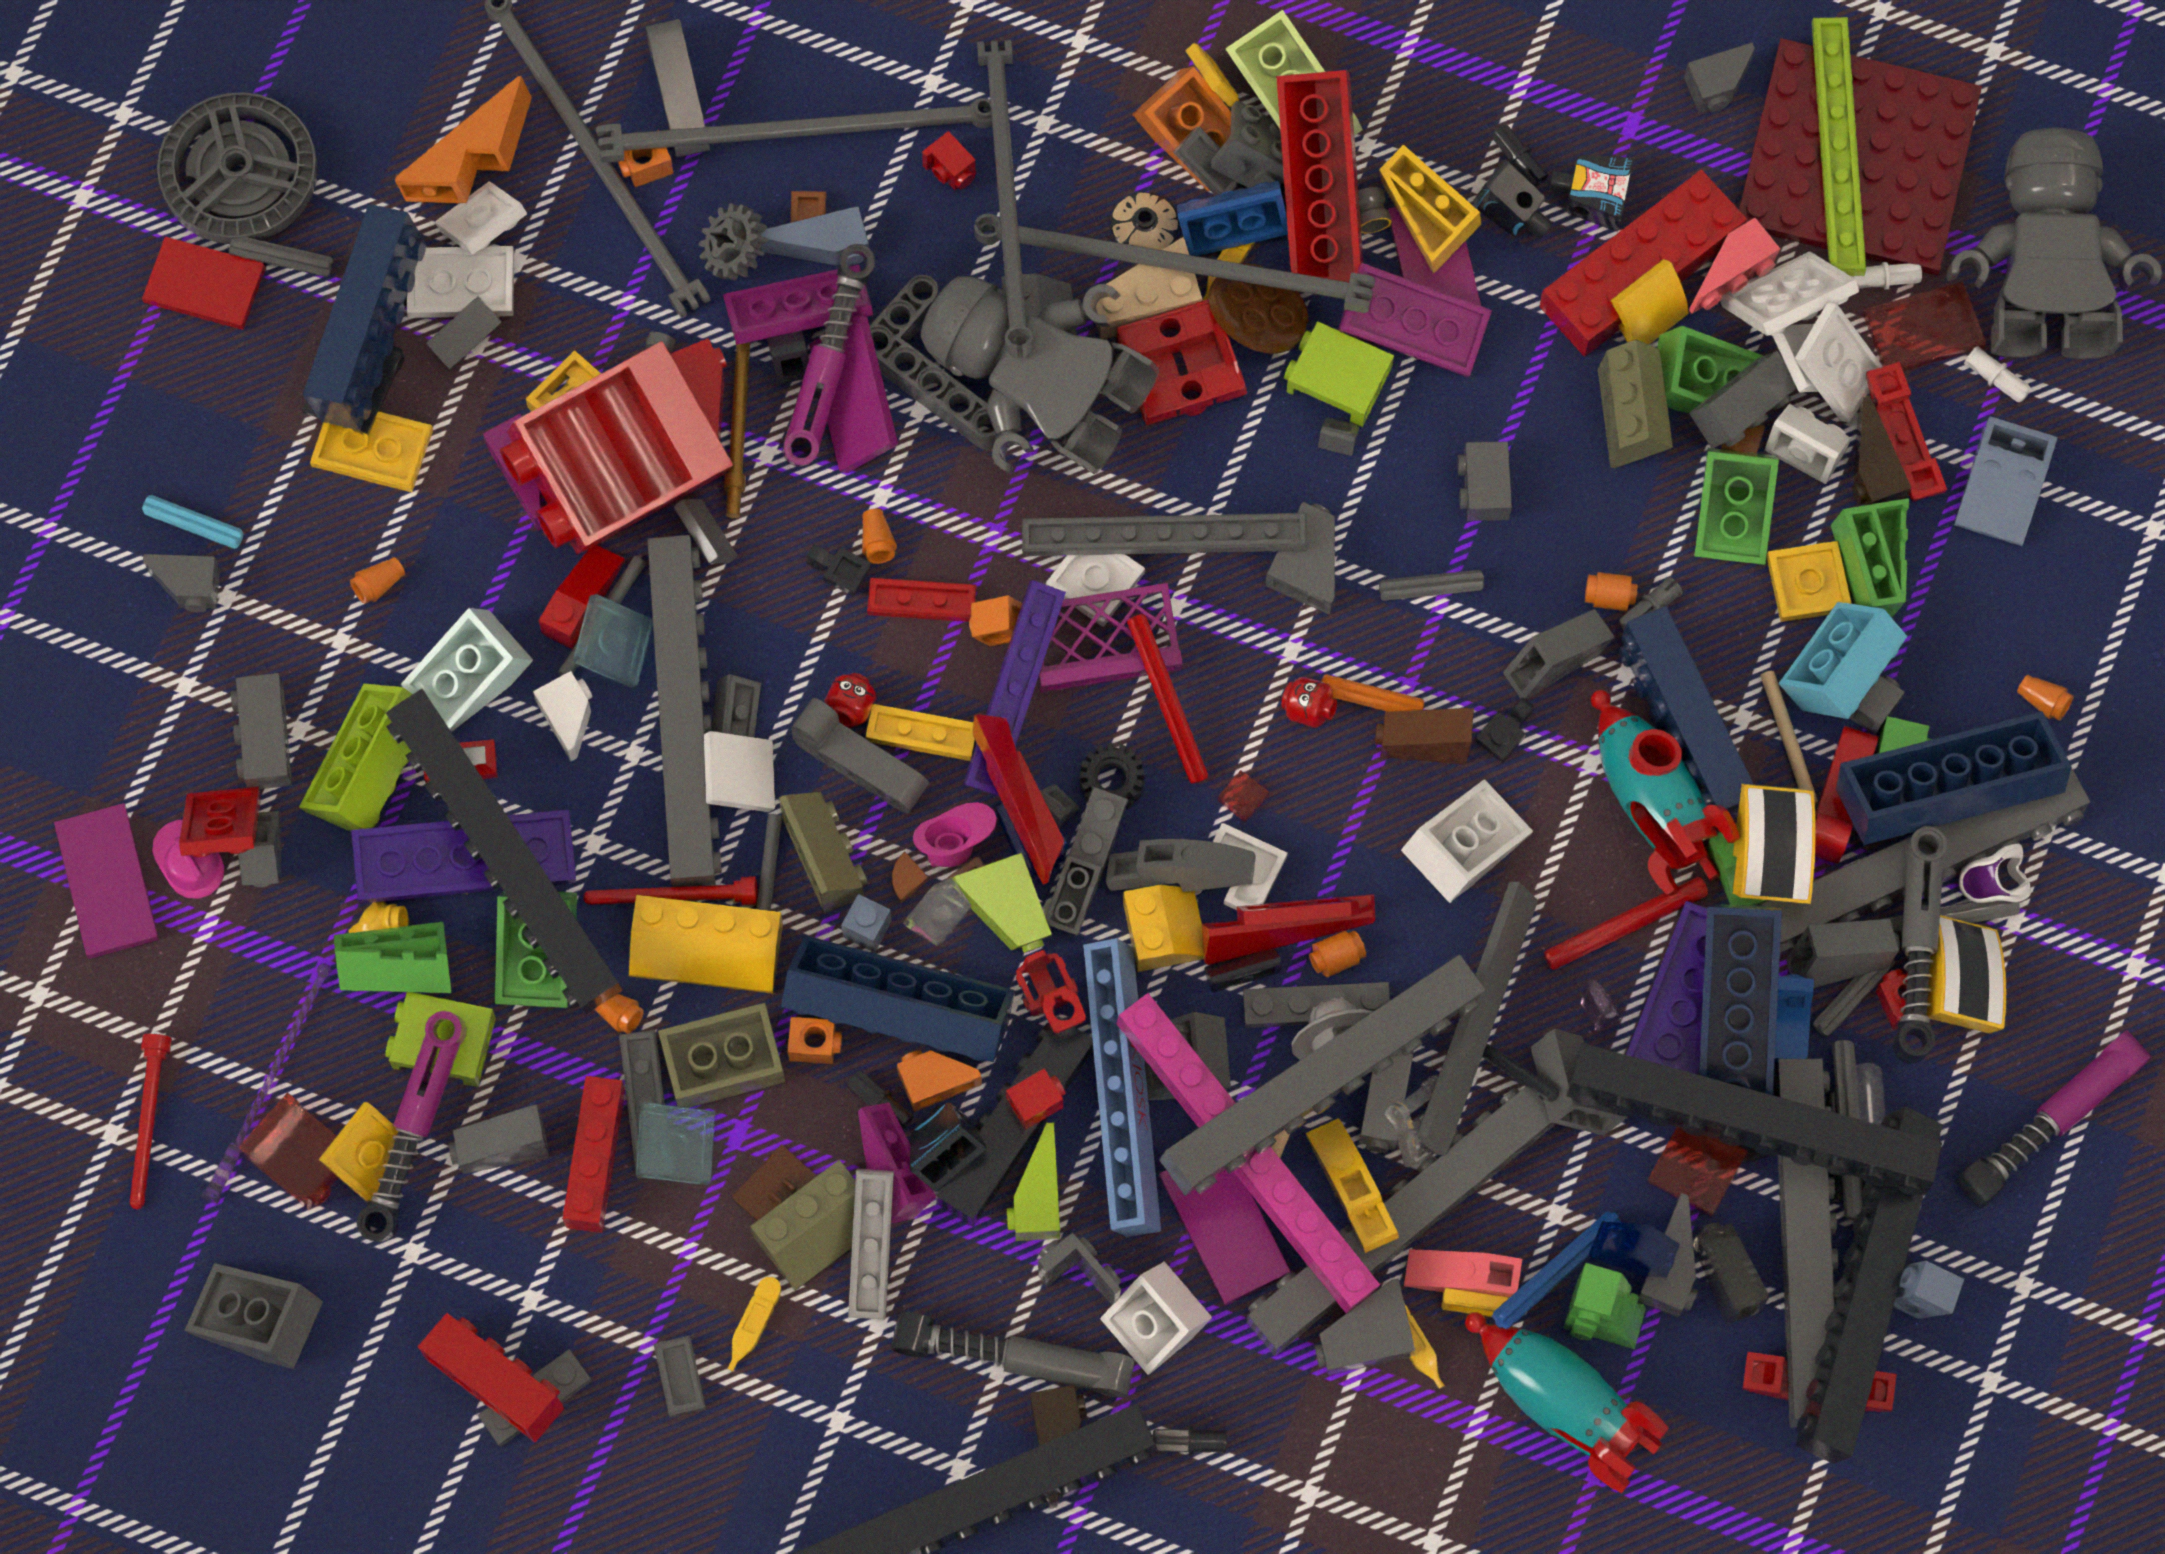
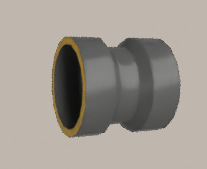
[1358,187,1392,234]

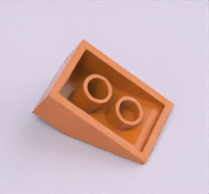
[1132,67,1231,191]

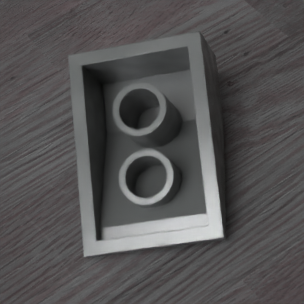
[184,1263,323,1369]

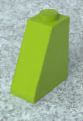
[948,853,1052,953]

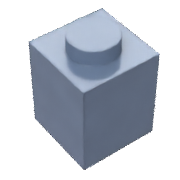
[841,894,892,953]

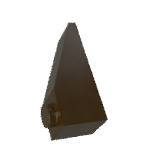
[1852,395,1911,506]
[1030,1385,1087,1509]

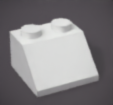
[1765,404,1851,484]
[1100,1262,1212,1375]

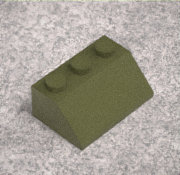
[1598,339,1673,469]
[779,792,868,914]
[750,1160,856,1291]

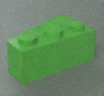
[1831,498,1909,617]
[334,922,452,993]
[1563,1263,1646,1349]

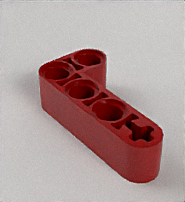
[1815,725,1879,864]

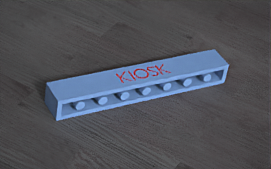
[1083,938,1161,1237]

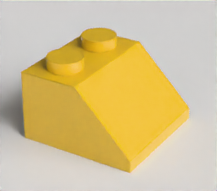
[1123,885,1204,972]

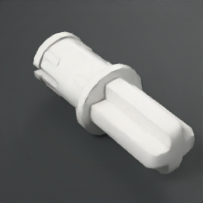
[1851,262,1922,289]
[1964,346,2031,402]

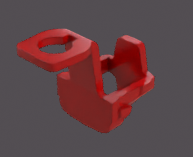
[1016,950,1086,1033]

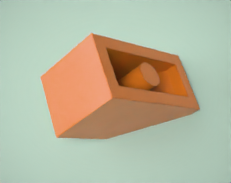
[897,1050,982,1112]

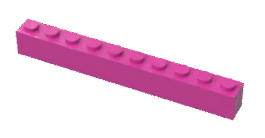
[1116,993,1380,1314]

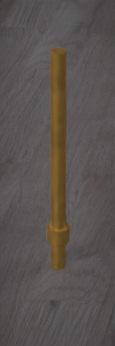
[724,342,751,518]

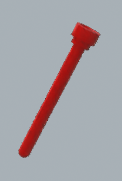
[583,876,758,906]
[130,1034,172,1210]

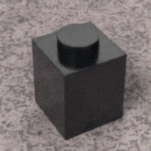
[767,331,809,385]

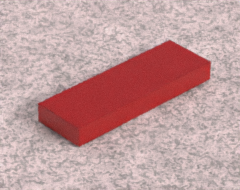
[867,578,977,622]

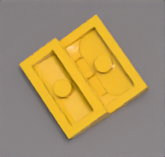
[1611,259,1689,345]

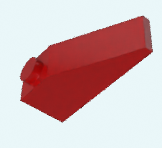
[670,338,727,441]
[539,545,625,649]

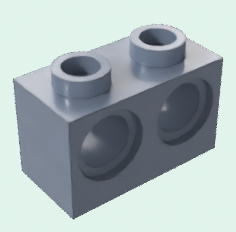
[1893,1261,1964,1319]

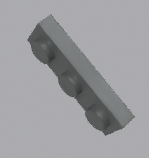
[478,1349,592,1447]

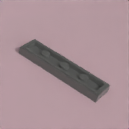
[619,1030,674,1179]

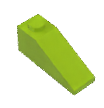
[1007,1122,1060,1241]

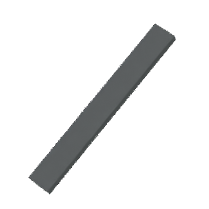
[1022,513,1307,556]
[1417,882,1538,1155]

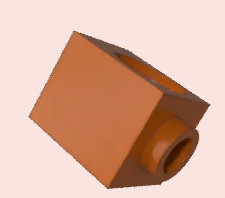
[618,130,674,187]
[969,595,1023,647]
[788,1017,842,1064]

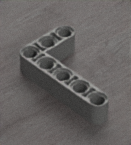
[870,275,1000,450]

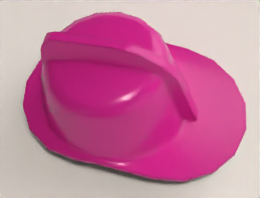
[913,802,997,867]
[152,820,224,899]

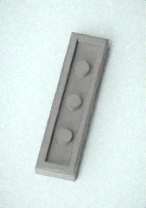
[848,1169,894,1320]

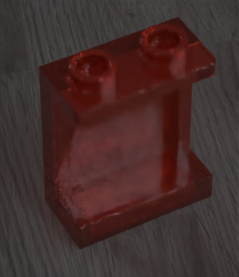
[238,1092,339,1211]

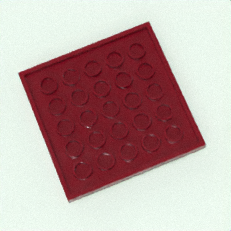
[1739,38,1982,276]

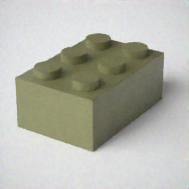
[658,1003,785,1110]

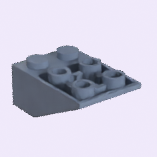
[1954,416,2058,546]

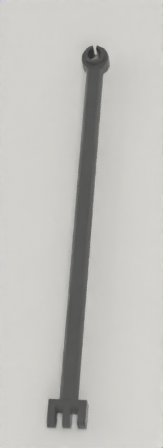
[485,0,711,317]
[977,40,1033,358]
[596,98,992,162]
[974,214,1376,313]

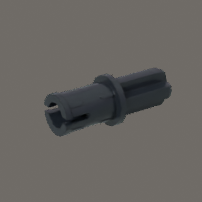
[1492,125,1548,188]
[847,1070,914,1130]
[1152,1426,1227,1456]

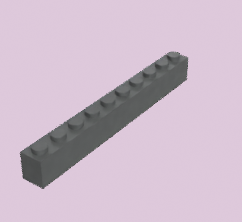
[647,535,722,887]
[1760,767,2090,957]
[1159,954,1485,1196]
[1774,1059,1838,1427]
[1246,1086,1555,1356]

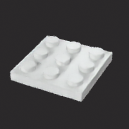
[1720,251,1859,336]

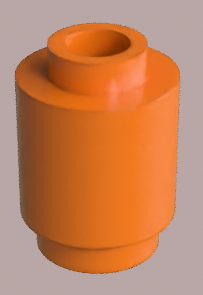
[1585,572,1638,611]
[1309,931,1366,977]

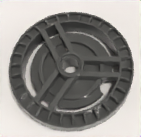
[157,92,318,244]

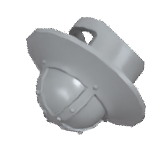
[1292,997,1374,1060]

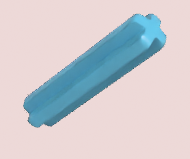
[142,495,244,549]

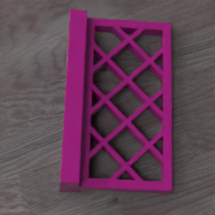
[1038,583,1183,693]

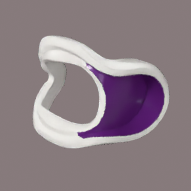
[1959,844,2031,903]

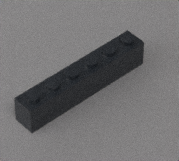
[936,1016,1094,1227]

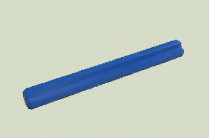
[1492,1212,1622,1329]

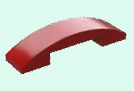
[1866,362,1947,502]
[1743,1352,1897,1412]

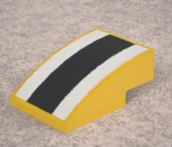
[1733,784,1815,904]
[1927,915,2006,1033]

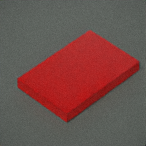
[142,236,266,330]

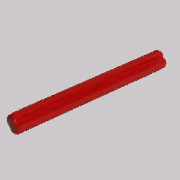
[1127,614,1208,784]
[1544,877,1708,970]

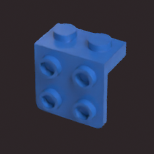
[1774,974,1814,1061]

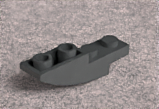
[1045,787,1129,935]
[1106,839,1256,892]

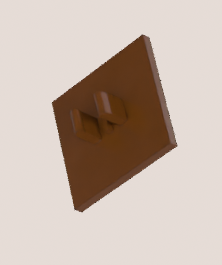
[731,1144,817,1221]

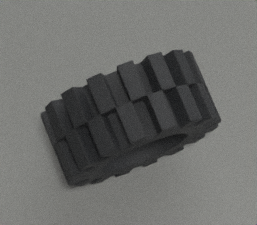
[1080,743,1145,809]

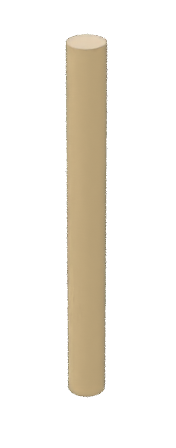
[1760,671,1819,805]

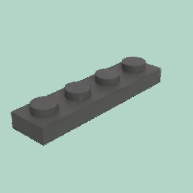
[1243,982,1390,1028]

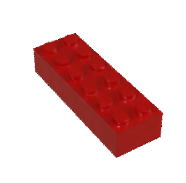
[1539,169,1747,357]

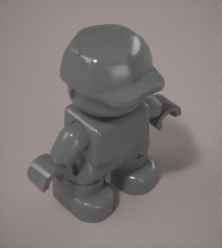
[1946,127,2162,360]
[921,276,1159,475]

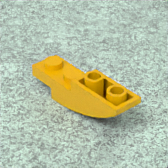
[1306,1118,1399,1253]

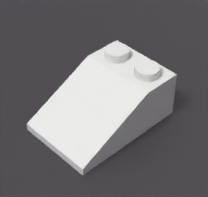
[1401,779,1533,903]

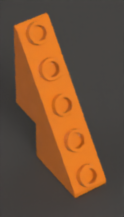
[395,76,532,203]

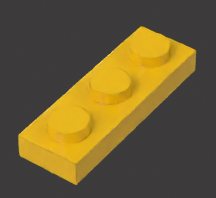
[865,704,976,761]

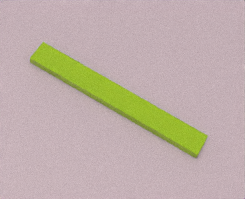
[1812,17,1866,276]

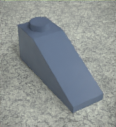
[760,206,869,266]

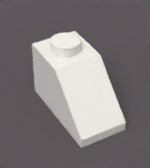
[533,671,592,761]

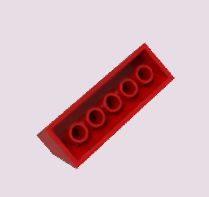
[1276,70,1364,282]

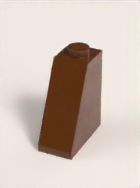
[1374,708,1474,765]

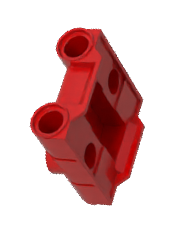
[1116,299,1247,426]

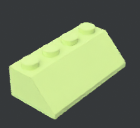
[1226,10,1363,136]

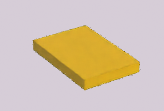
[310,412,433,493]

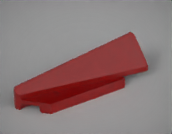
[972,714,1064,884]
[1202,894,1375,965]

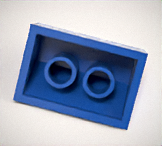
[1177,181,1288,256]

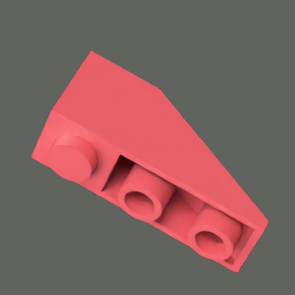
[1689,218,1780,314]
[1404,1249,1522,1297]

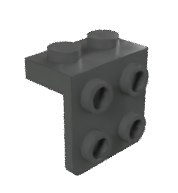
[1211,101,1284,188]
[1038,1232,1121,1305]

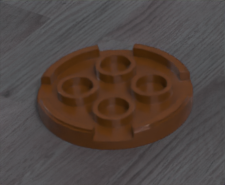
[1208,263,1309,354]

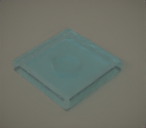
[573,594,653,687]
[636,1102,715,1185]

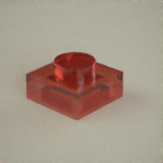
[1218,770,1269,822]

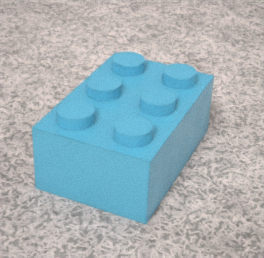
[1779,602,1907,719]

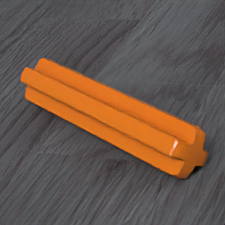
[1321,674,1424,712]

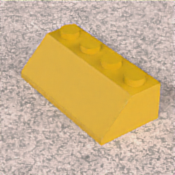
[629,895,783,994]

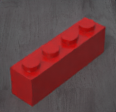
[562,1076,625,1233]
[417,1313,565,1443]

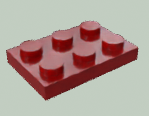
[179,787,261,858]

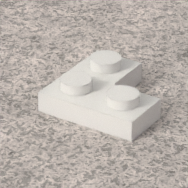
[1213,823,1288,910]

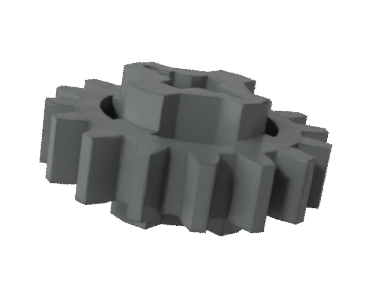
[699,203,768,281]

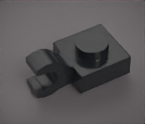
[806,544,871,597]
[1475,698,1534,763]

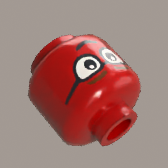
[824,673,876,728]
[1281,676,1337,728]

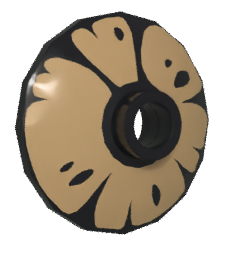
[1111,192,1179,250]

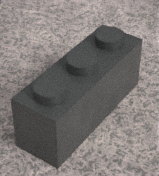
[1689,351,1797,448]
[231,673,292,790]

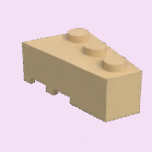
[1096,237,1202,340]

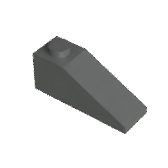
[1638,1193,1698,1318]

